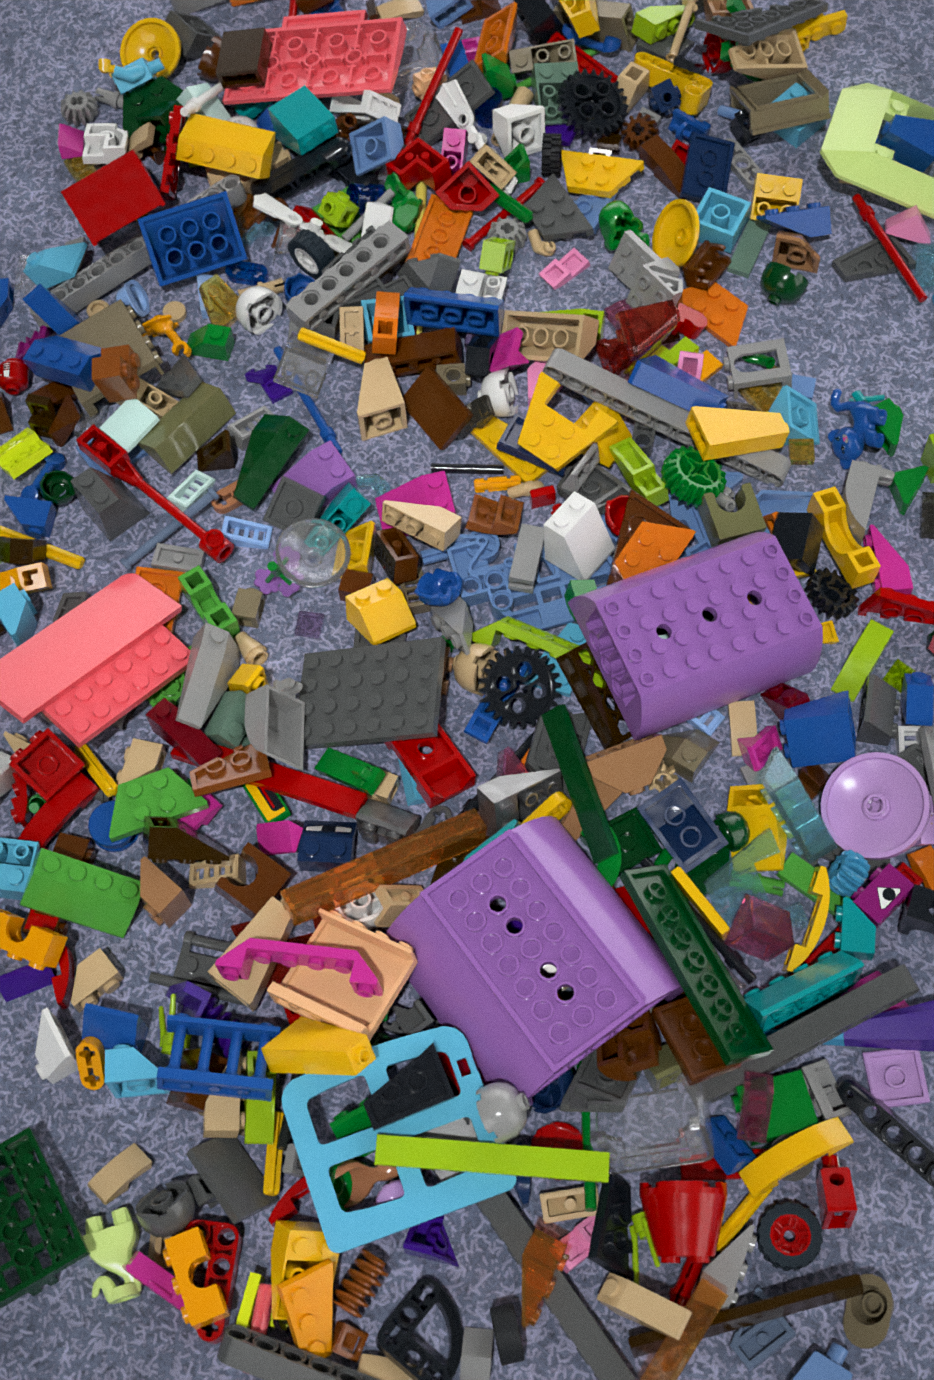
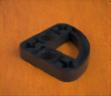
[376,1278,463,1380]

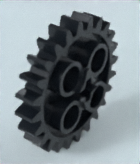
[556,68,628,139]
[477,646,562,730]

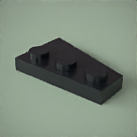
[363,1043,455,1131]
[588,1174,634,1281]

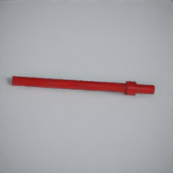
[402,27,463,149]
[852,194,927,303]

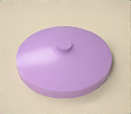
[821,752,931,860]

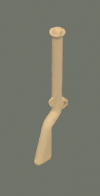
[666,0,699,63]

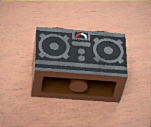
[374,527,419,584]

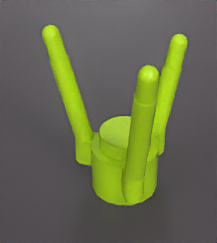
[159,993,192,1055]
[629,1212,660,1285]

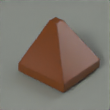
[331,1321,369,1363]

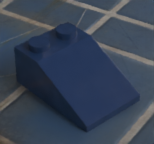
[637,778,729,874]

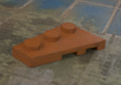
[189,744,272,797]

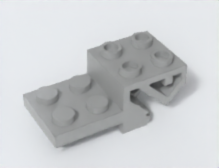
[608,230,683,331]

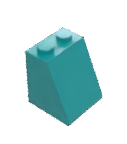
[268,85,338,156]

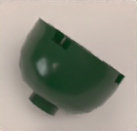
[760,261,809,306]

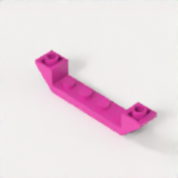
[215,938,383,998]

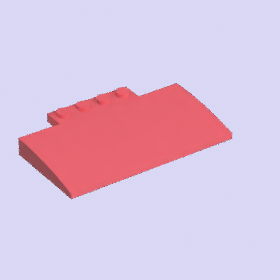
[222,9,407,105]

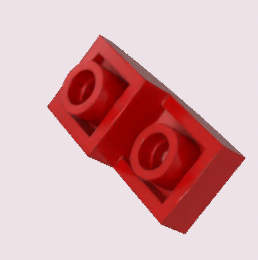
[10,772,33,828]

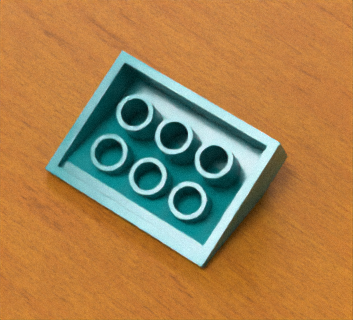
[744,951,865,1032]

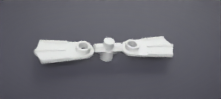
[436,79,518,195]
[253,193,352,253]

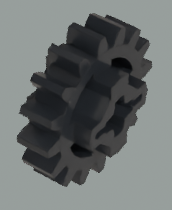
[805,568,859,619]

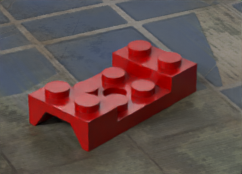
[384,723,476,809]

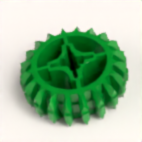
[660,446,727,508]

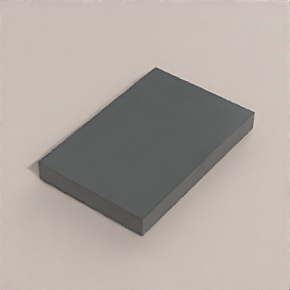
[186,1138,279,1225]

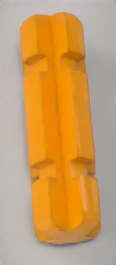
[474,475,521,493]

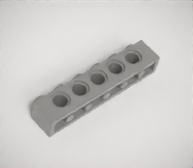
[286,220,410,331]

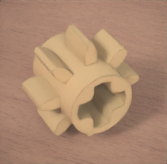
[648,760,678,793]

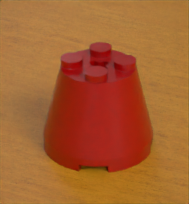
[639,1181,728,1264]

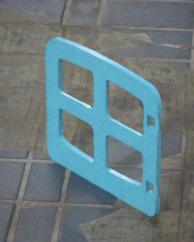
[281,1026,516,1254]

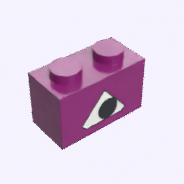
[851,863,914,929]

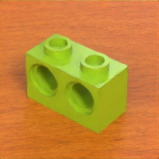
[479,237,515,276]

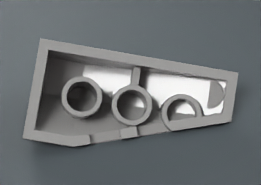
[175,623,241,729]

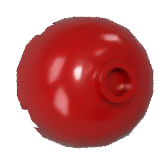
[702,33,736,74]

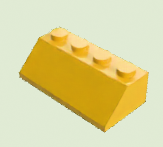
[176,113,276,179]

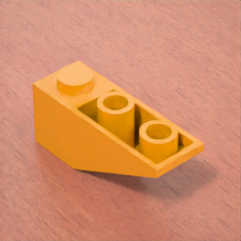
[0,562,53,594]

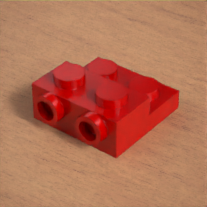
[9,728,85,803]

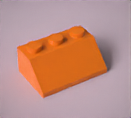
[474,1,518,71]

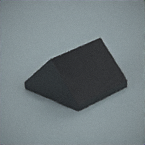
[772,512,824,575]

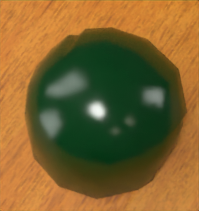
[39,470,76,506]
[714,811,751,852]

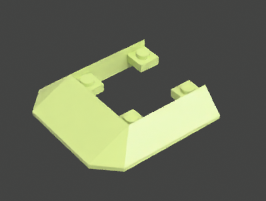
[820,83,934,219]

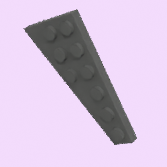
[694,0,828,46]

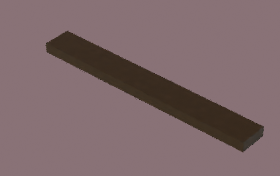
[628,1273,864,1358]

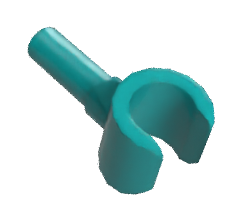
[849,390,885,403]

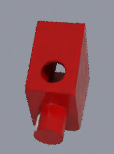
[816,1155,857,1229]

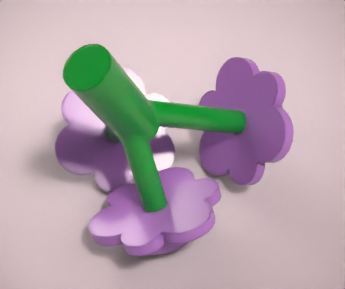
[254,546,304,597]

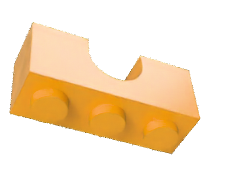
[0,909,68,971]
[162,1227,230,1330]

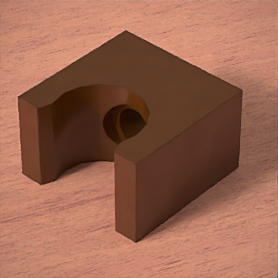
[214,842,291,919]

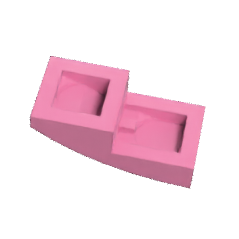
[539,248,590,290]
[548,1215,596,1274]

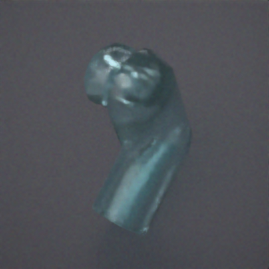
[241,221,274,246]
[356,473,390,497]

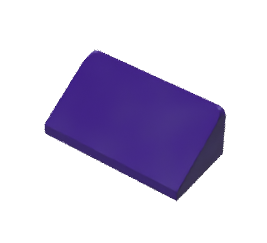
[0,965,56,1002]

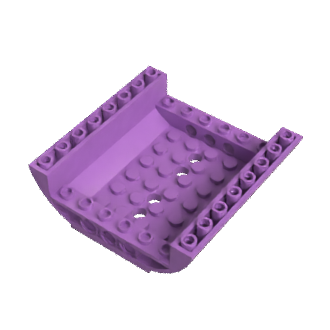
[386,816,684,1106]

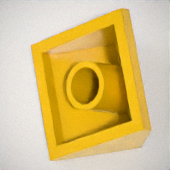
[332,521,376,578]

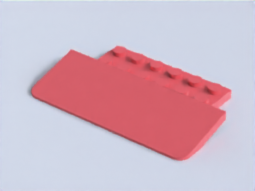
[0,573,190,748]

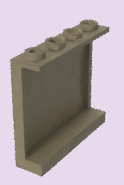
[59,299,164,417]

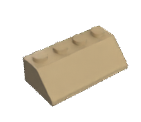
[502,310,599,362]

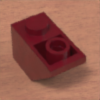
[760,683,810,720]

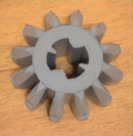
[61,89,98,128]
[488,216,527,254]

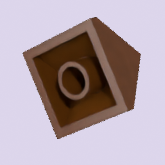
[166,1048,228,1113]

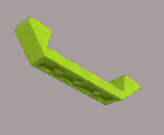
[471,616,603,695]

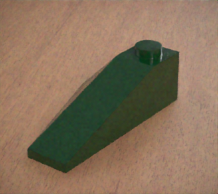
[233,414,309,510]

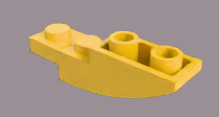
[792,10,848,51]

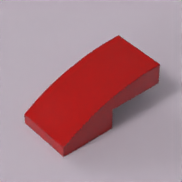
[51,946,74,1009]
[268,1176,310,1228]

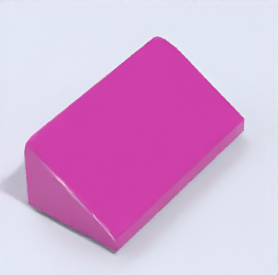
[58,124,84,159]
[256,820,303,855]

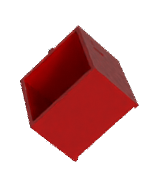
[61,149,166,246]

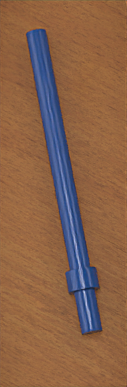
[273,346,343,454]

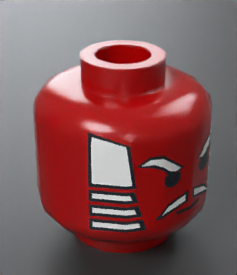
[0,358,29,395]

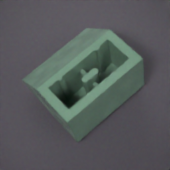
[204,690,251,750]

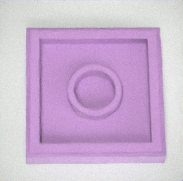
[862,1049,930,1110]

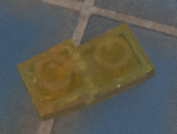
[63,157,97,182]

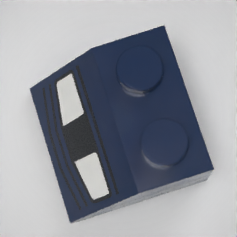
[297,820,357,873]

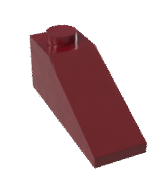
[145,698,223,767]

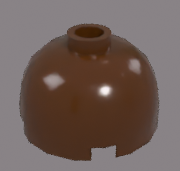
[197,35,222,82]

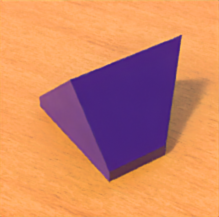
[403,1215,459,1267]

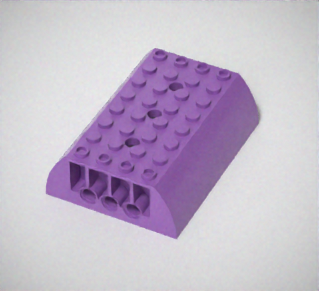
[568,532,823,741]

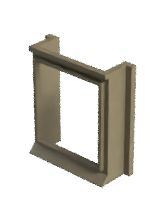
[729,67,831,135]

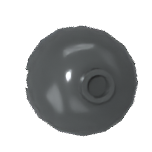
[135,1180,195,1238]

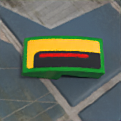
[242,783,291,823]

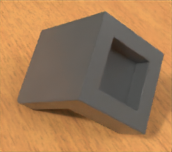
[395,999,434,1036]

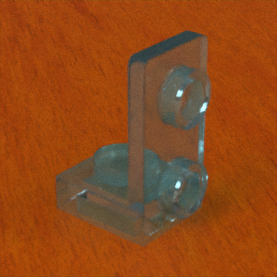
[912,243,934,291]

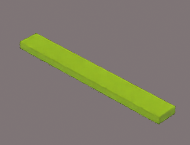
[374,1134,610,1183]

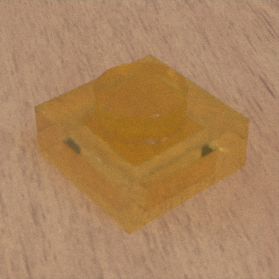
[788,439,815,465]

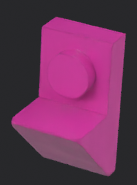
[489,327,529,372]
[737,725,783,771]

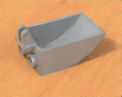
[842,460,895,546]
[244,678,305,771]

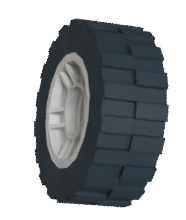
[287,229,336,280]

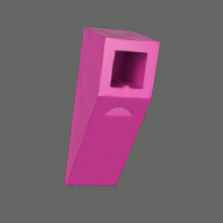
[437,128,468,196]
[863,525,913,594]

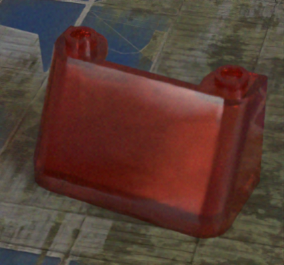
[595,299,680,379]

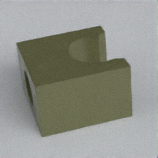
[697,483,767,547]

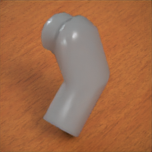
[715,487,736,512]

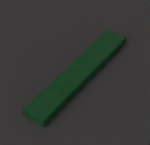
[541,704,619,864]

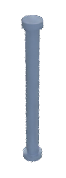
[119,487,220,572]

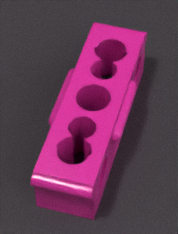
[122,1251,185,1311]

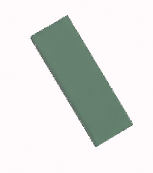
[727,219,772,279]

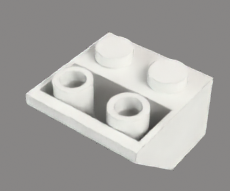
[455,269,507,299]

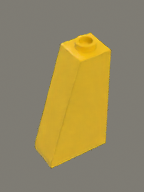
[685,406,790,461]
[261,1016,376,1076]

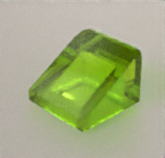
[882,659,918,693]

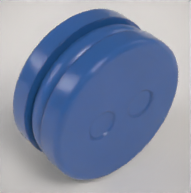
[88,800,139,852]

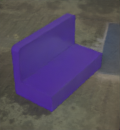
[165,981,211,1018]

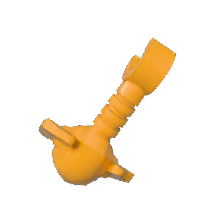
[142,314,192,357]

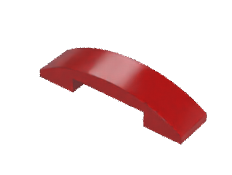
[17,772,100,850]

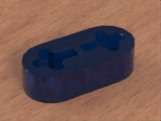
[225,261,269,286]

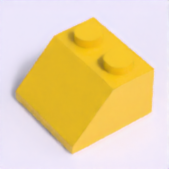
[574,401,632,468]
[345,578,416,645]

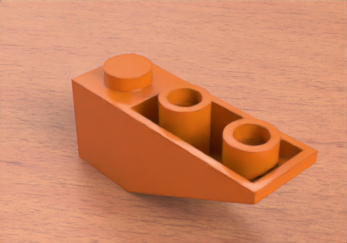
[372,291,400,355]

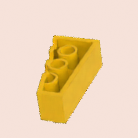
[557,0,600,38]

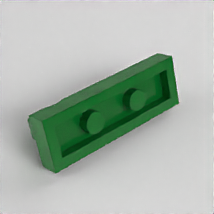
[314,747,386,796]

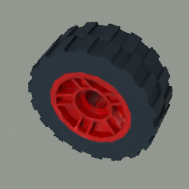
[756,1202,823,1271]

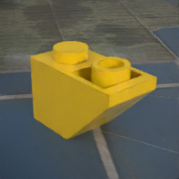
[227,664,269,694]

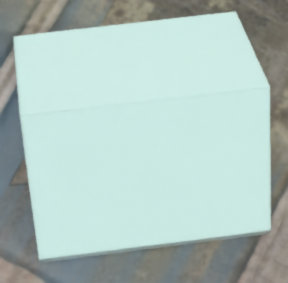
[176,82,231,120]
[99,399,160,453]

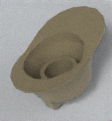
[843,1274,894,1349]

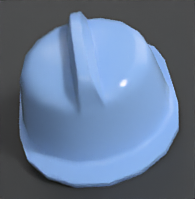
[116,280,150,317]

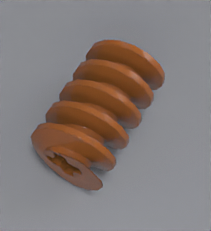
[333,1248,389,1318]

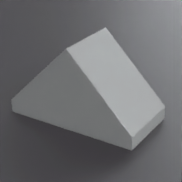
[460,1327,494,1380]

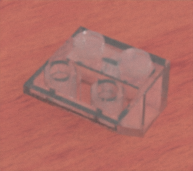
[273,331,335,399]

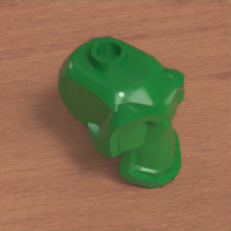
[383,172,423,234]
[598,200,650,251]

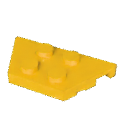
[561,150,644,198]

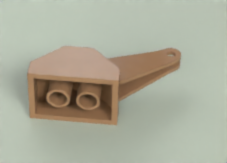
[560,733,667,841]

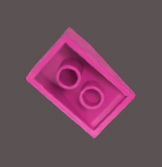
[375,471,456,536]

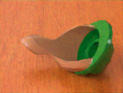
[329,1160,398,1212]

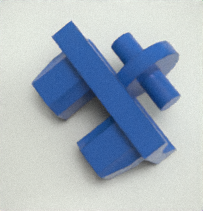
[668,108,711,142]

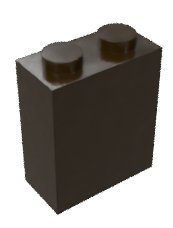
[216,27,272,89]

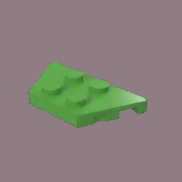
[109,767,209,842]

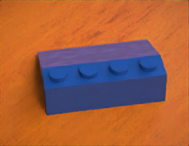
[137,191,247,287]

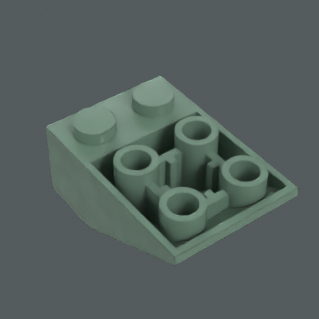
[530,62,581,125]

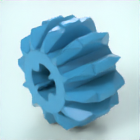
[827,850,870,897]

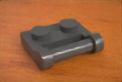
[173,931,233,989]

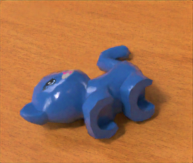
[828,388,887,470]

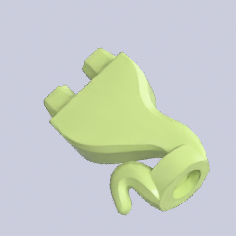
[83,1207,143,1304]

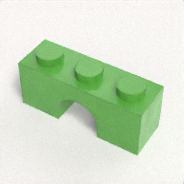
[178,565,240,638]

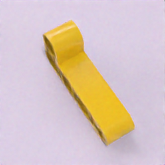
[633,52,713,115]

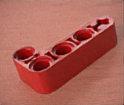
[184,1220,242,1344]

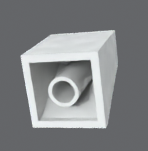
[544,491,615,580]

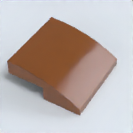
[465,494,524,535]

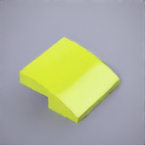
[0,427,53,479]

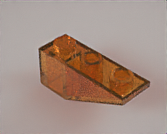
[522,1228,570,1331]

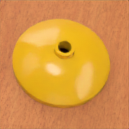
[120,18,181,79]
[652,199,700,268]

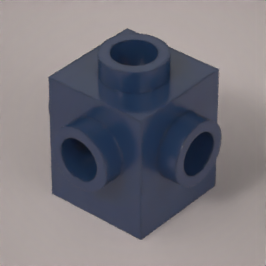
[647,78,682,116]

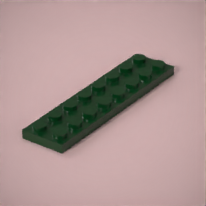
[620,864,773,1066]

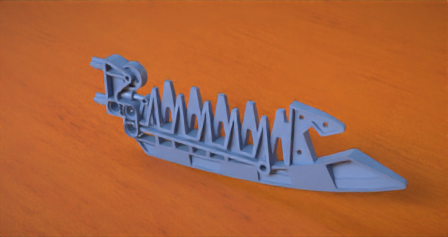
[420,472,815,630]

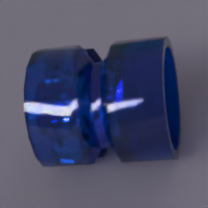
[474,87,503,129]
[346,183,387,213]

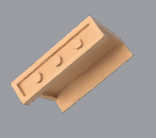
[267,908,418,1042]

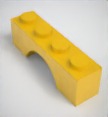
[807,486,881,589]

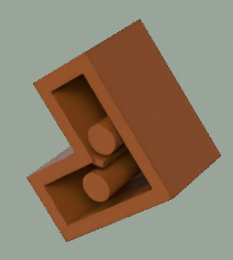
[92,344,140,403]

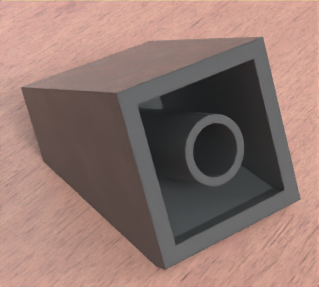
[70,467,150,541]

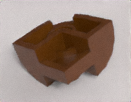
[596,1010,662,1081]

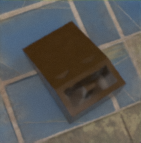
[142,816,229,865]

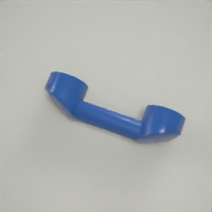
[562,24,622,53]
[20,452,66,500]

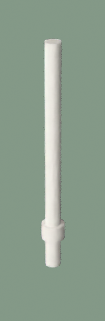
[180,82,225,117]

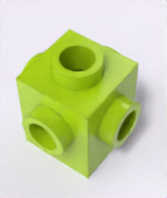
[317,191,359,228]

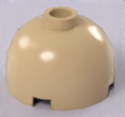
[453,643,498,696]

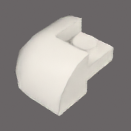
[82,123,128,165]

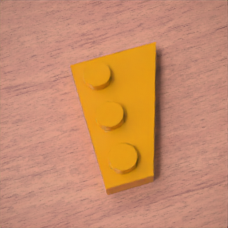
[276,1259,333,1358]

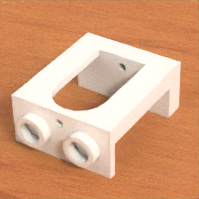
[329,90,401,126]

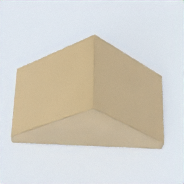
[470,144,517,190]

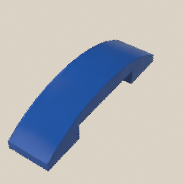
[464,650,528,744]

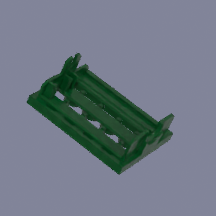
[0,1127,90,1308]

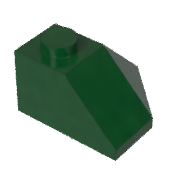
[135,100,188,151]

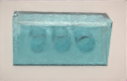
[759,746,838,863]

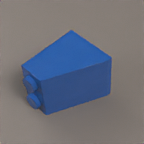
[875,115,934,173]
[780,691,856,768]

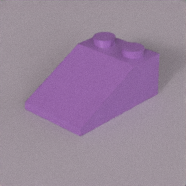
[271,440,357,509]

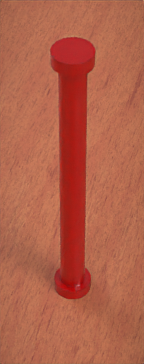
[462,177,545,252]

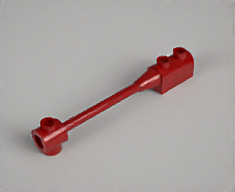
[76,424,234,563]

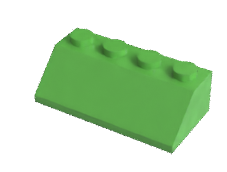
[19,848,140,938]

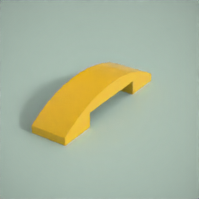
[782,866,830,972]
[739,1117,854,1199]

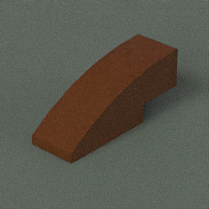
[639,134,688,200]

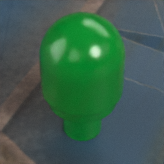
[28,793,46,814]

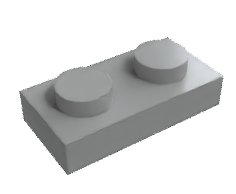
[151,543,206,573]

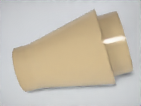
[234,632,268,666]

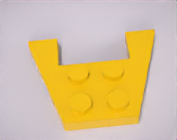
[517,371,619,471]

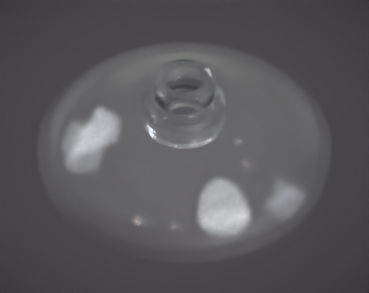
[275,518,351,588]

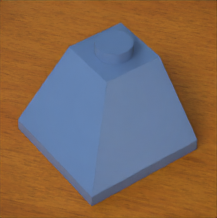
[349,116,404,176]

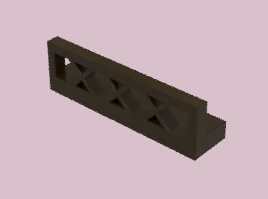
[556,642,632,749]

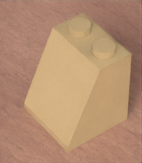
[357,357,408,441]

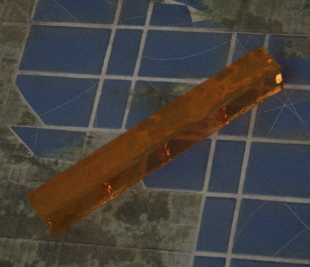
[280,808,487,926]

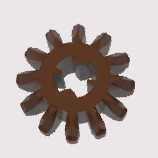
[621,112,660,153]

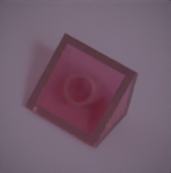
[724,893,794,962]

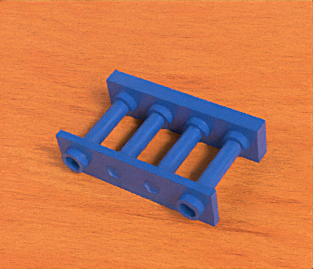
[157,1013,281,1102]

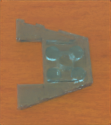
[703,828,809,934]

